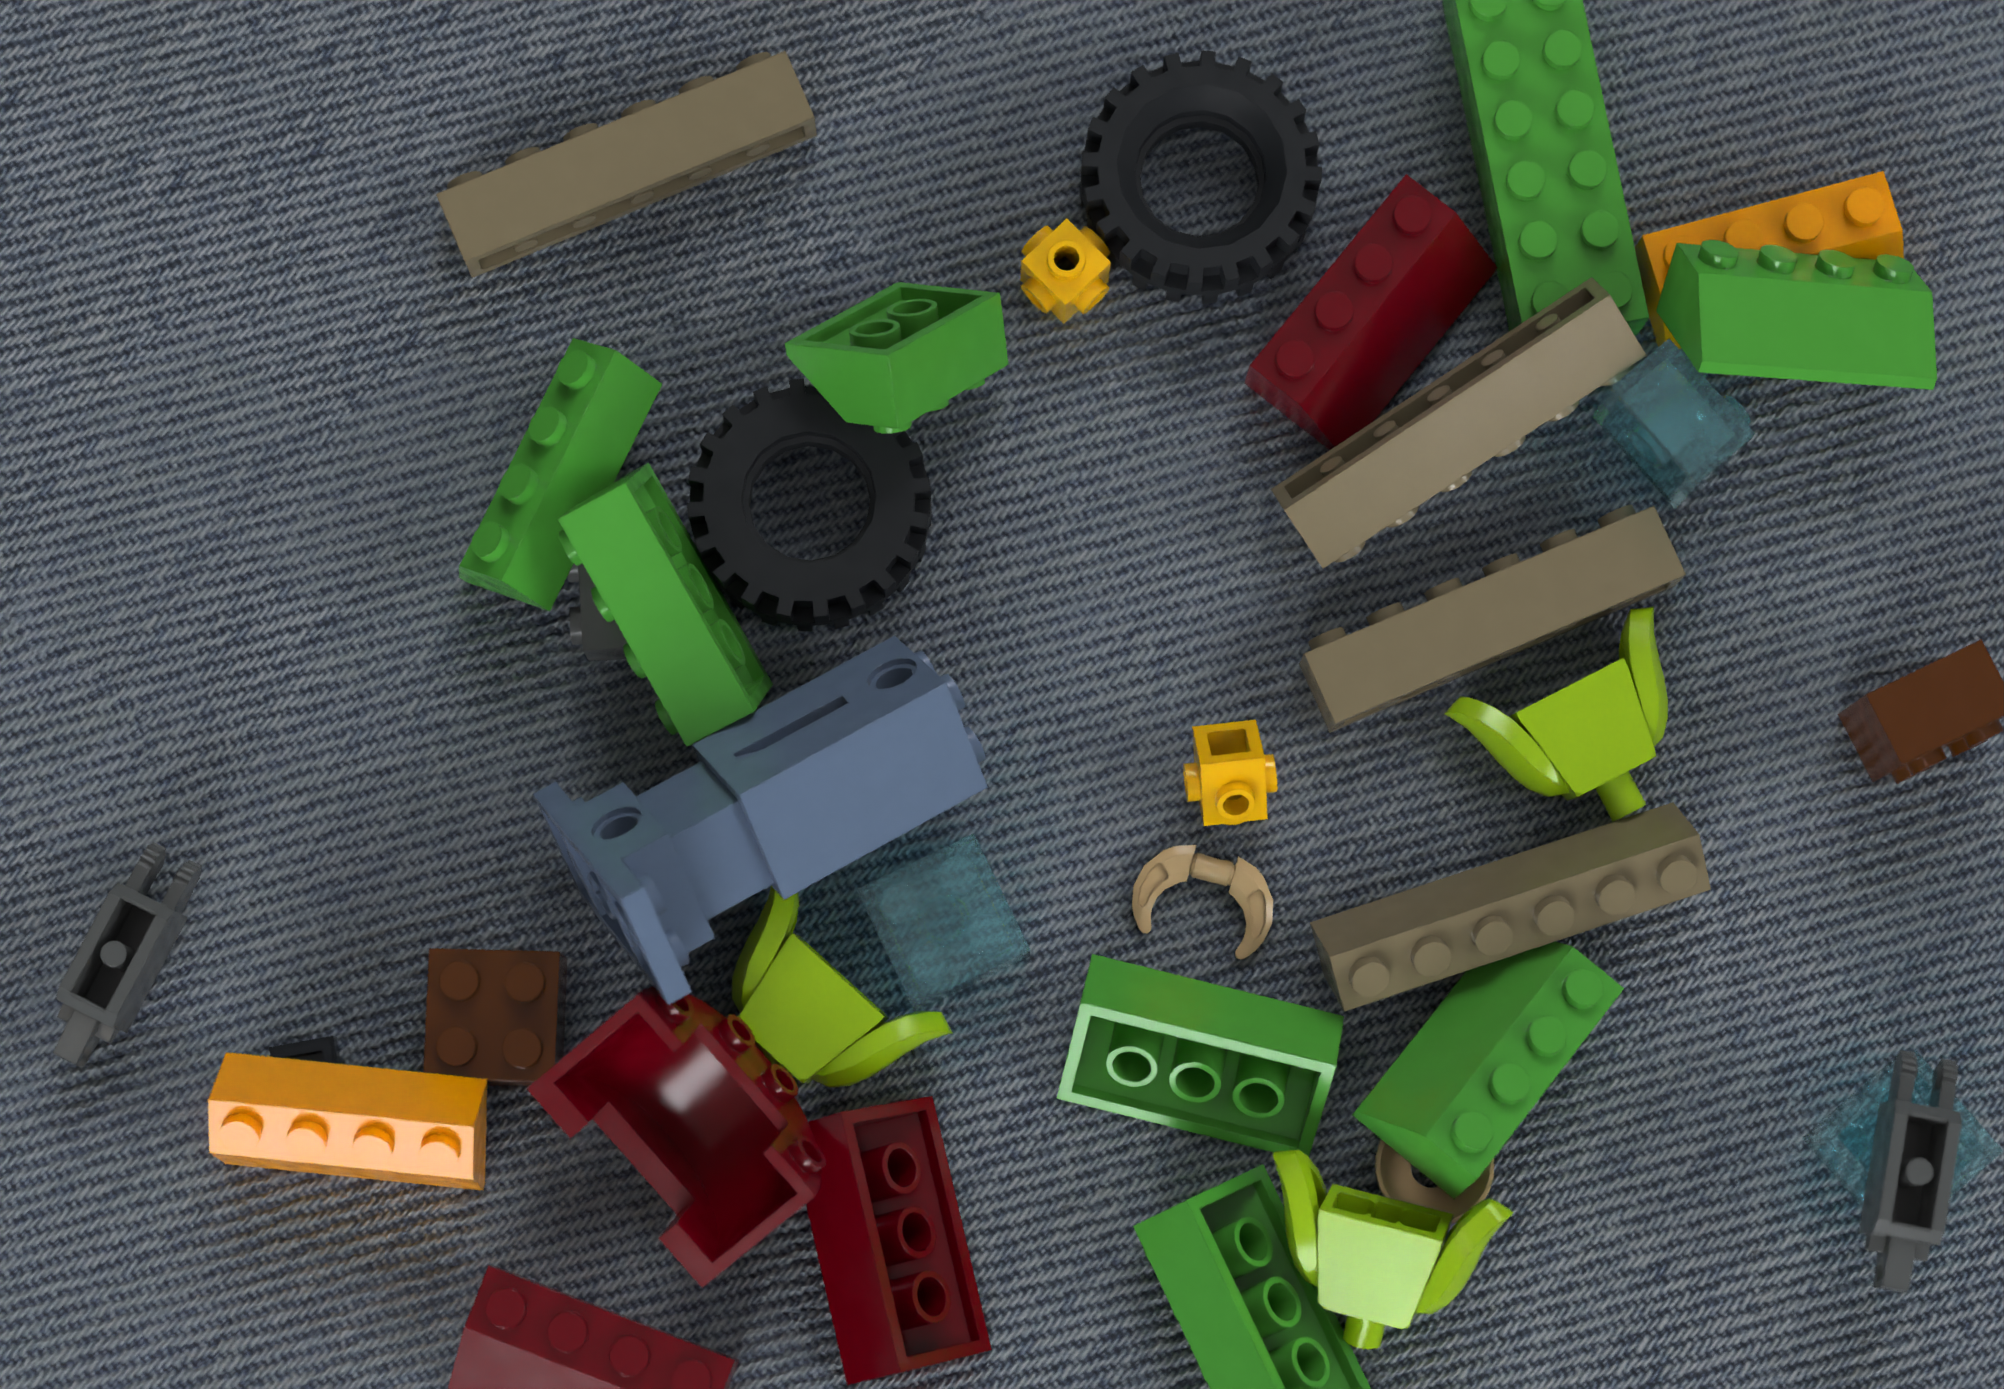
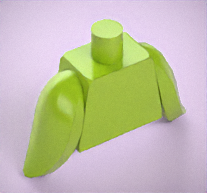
[1444,606,1668,822]
[732,886,952,1088]
[1273,1150,1513,1349]

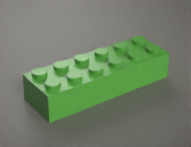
[1442,0,1649,336]

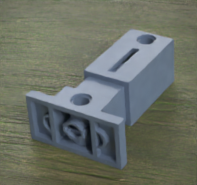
[533,636,988,1005]

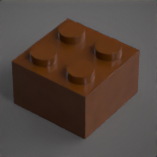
[1838,639,2004,784]
[423,948,568,1086]

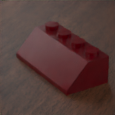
[1244,174,1498,450]
[806,1096,992,1385]
[448,1265,739,1389]

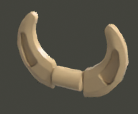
[1132,845,1273,960]

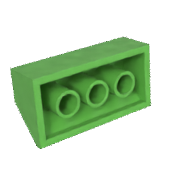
[1656,240,1937,390]
[459,338,662,611]
[558,462,773,747]
[1352,941,1624,1199]
[1056,954,1344,1157]
[1133,1164,1371,1389]

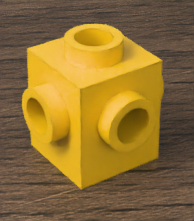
[1020,218,1111,324]
[1183,719,1278,826]

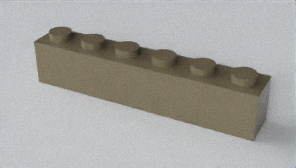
[436,51,817,278]
[1271,277,1647,569]
[1299,504,1686,733]
[1310,802,1711,1012]

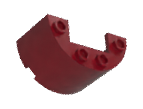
[527,986,826,1288]

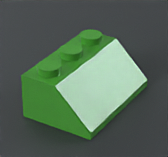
[785,282,1009,434]

